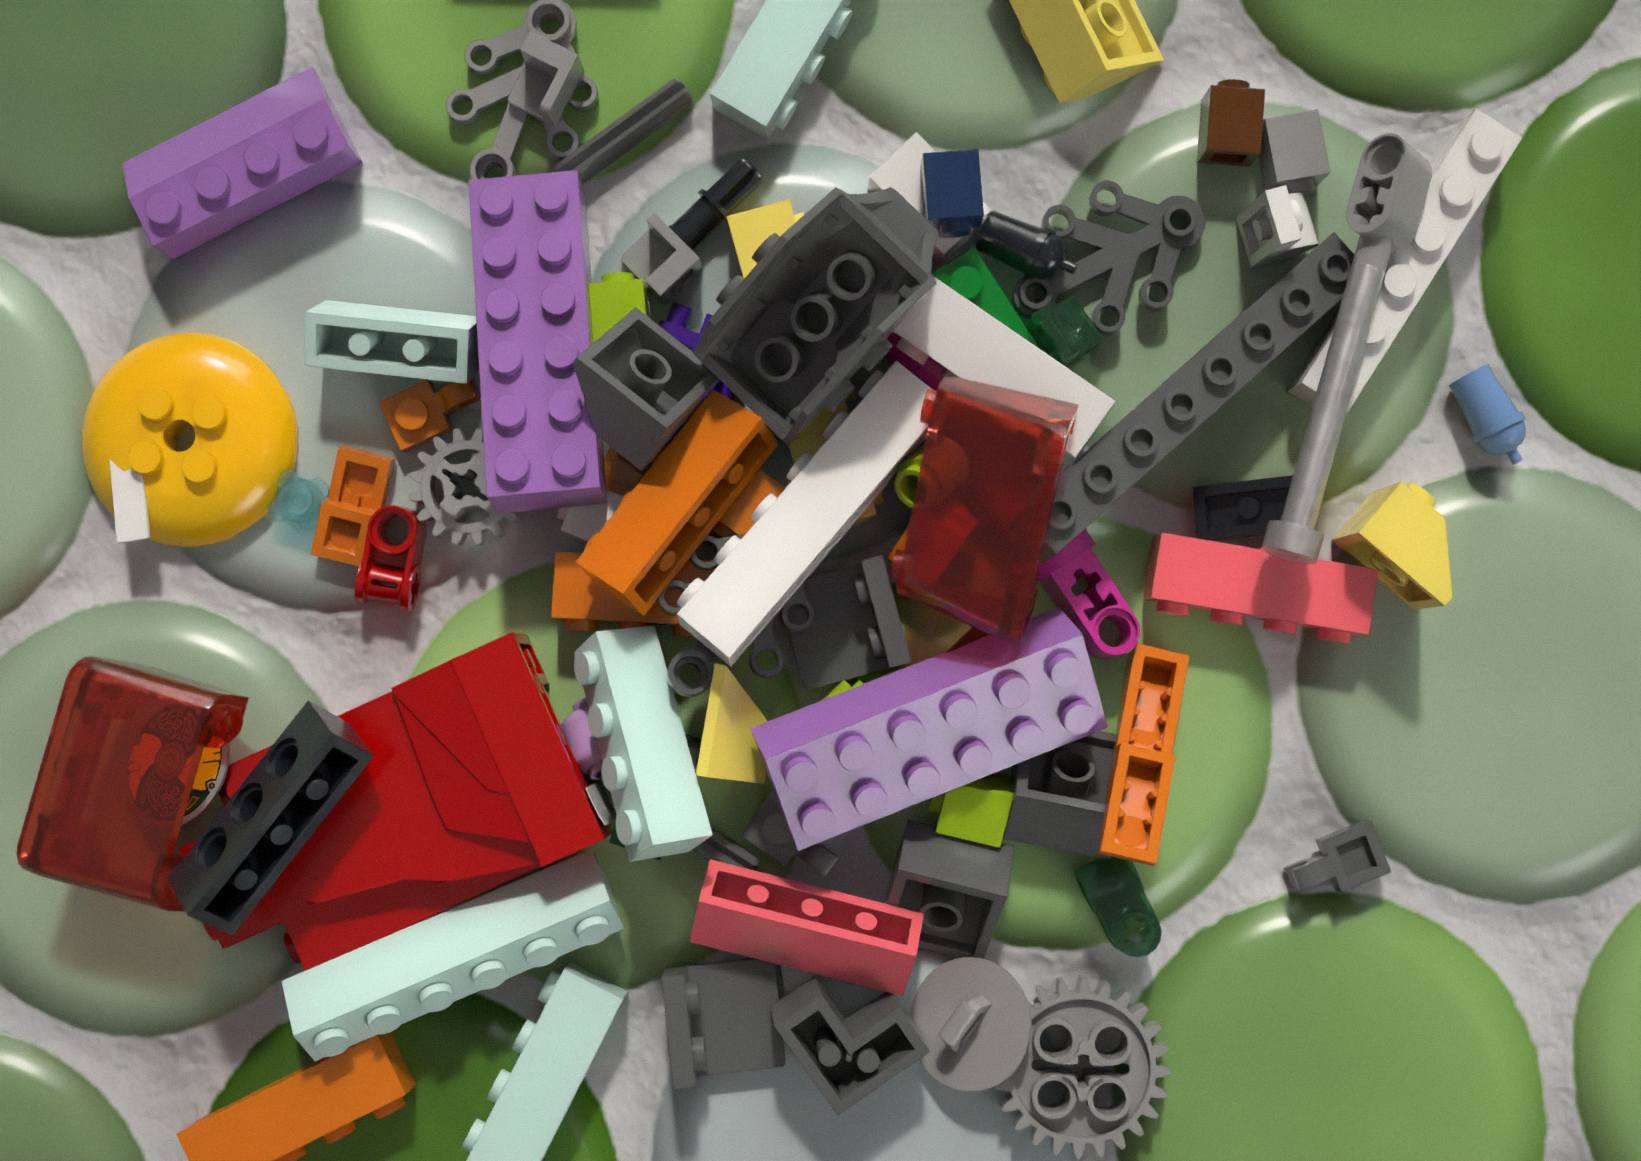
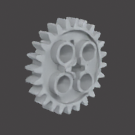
[994,975,1171,1159]

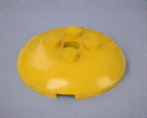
[82,333,299,547]

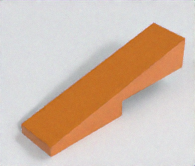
[1098,643,1190,866]

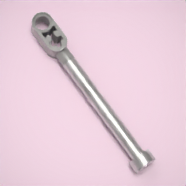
[1261,133,1432,564]

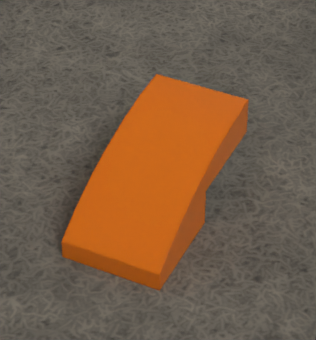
[311,445,396,567]

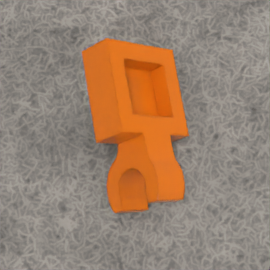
[379,379,481,453]

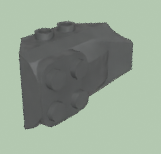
[693,187,939,446]

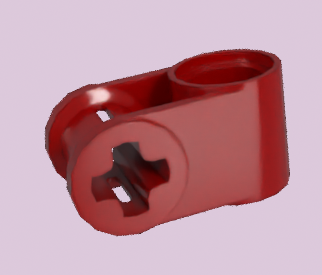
[354,505,427,613]

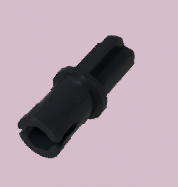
[668,159,763,251]

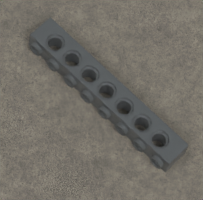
[1004,232,1355,565]

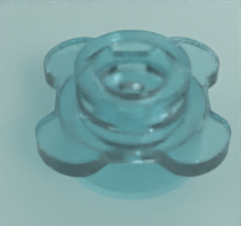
[268,470,329,530]

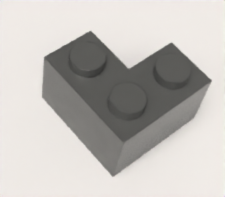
[770,976,930,1116]

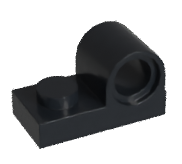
[1193,475,1293,541]

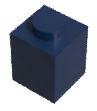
[920,149,984,238]

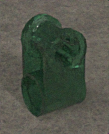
[1073,857,1162,958]

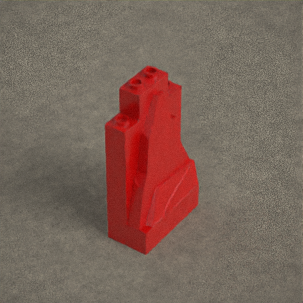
[178,632,613,971]

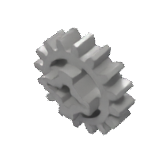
[409,428,521,546]

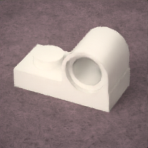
[1236,185,1319,268]

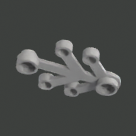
[446,0,599,180]

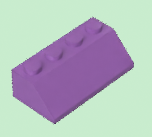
[122,67,363,259]

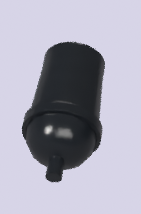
[976,211,1078,280]

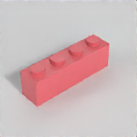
[1143,533,1379,644]
[689,859,924,996]

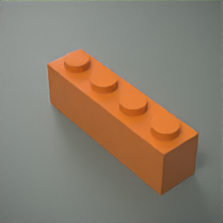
[576,389,779,617]
[551,552,773,637]
[176,1032,416,1161]

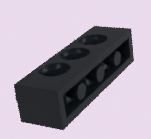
[167,700,374,935]

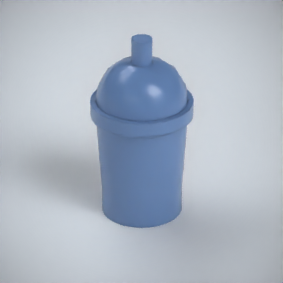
[1449,364,1526,465]

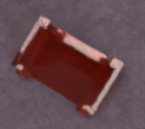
[889,375,1079,644]
[16,656,249,912]

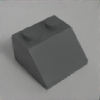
[573,307,720,471]
[1003,731,1116,860]
[885,820,1014,959]

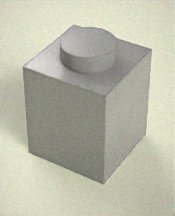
[1258,109,1331,196]

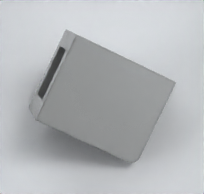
[508,31,584,127]
[621,213,702,306]

